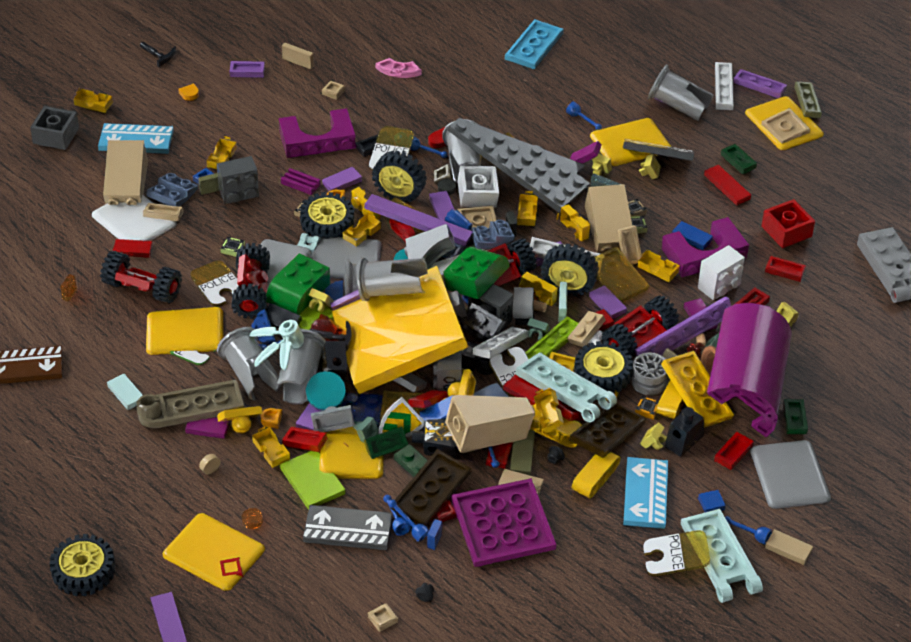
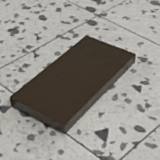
[569,403,646,458]
[390,449,472,527]

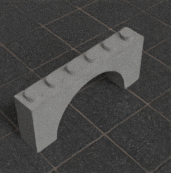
[404,224,467,318]

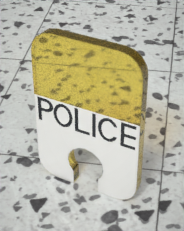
[369,126,414,170]
[190,261,239,307]
[489,347,529,397]
[644,530,710,576]

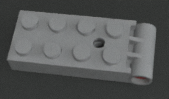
[857,227,911,303]

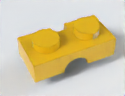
[73,87,113,113]
[206,136,237,169]
[351,187,381,220]
[517,191,538,226]
[556,204,590,242]
[343,213,381,247]
[638,250,680,282]
[519,272,558,306]
[534,388,564,433]
[252,426,290,468]

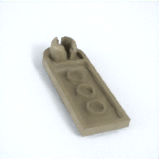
[136,379,244,428]

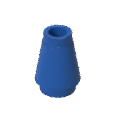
[445,209,473,230]

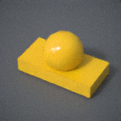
[448,369,476,397]
[217,406,263,433]

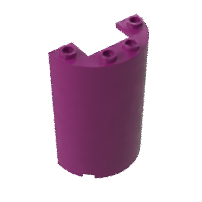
[707,303,792,437]

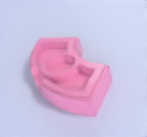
[376,58,422,78]

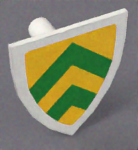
[379,397,425,437]

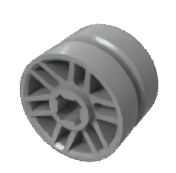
[631,352,668,395]

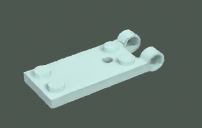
[515,352,617,422]
[681,509,763,603]

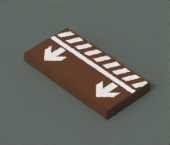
[0,345,63,384]

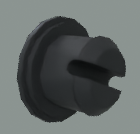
[547,446,565,464]
[415,583,434,602]

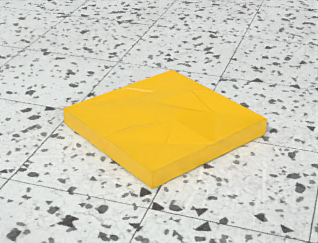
[332,266,469,394]

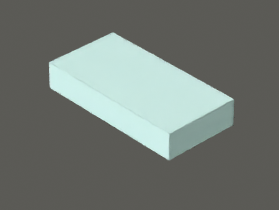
[558,282,567,322]
[107,374,143,410]

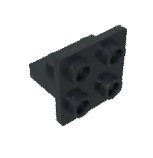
[457,303,505,342]

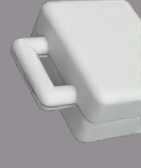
[92,195,177,241]

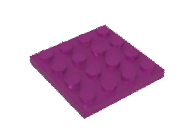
[451,478,556,567]

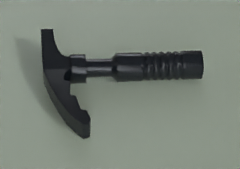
[140,42,176,67]
[310,321,352,351]

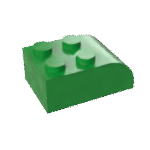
[443,247,510,299]
[266,253,331,315]

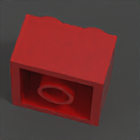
[761,199,815,248]

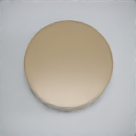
[199,454,220,475]

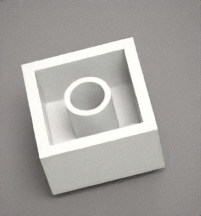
[458,166,499,208]
[698,245,745,300]

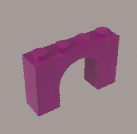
[279,108,356,158]
[661,217,749,277]

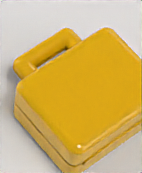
[745,96,824,150]
[590,118,671,166]
[146,307,224,355]
[319,418,384,479]
[163,513,265,591]

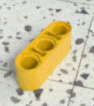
[656,380,685,419]
[530,404,582,448]
[572,452,621,499]

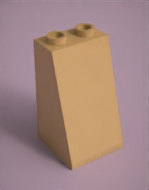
[103,140,148,205]
[585,184,632,253]
[445,395,535,453]

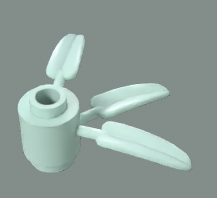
[249,320,304,371]

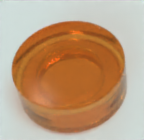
[242,508,263,529]

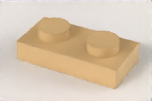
[567,311,606,347]

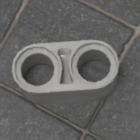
[513,287,534,319]

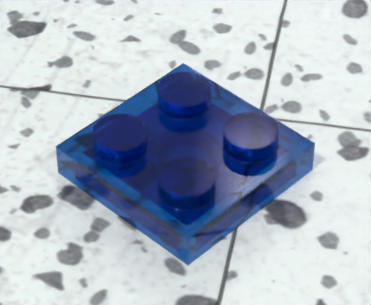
[341,393,383,430]

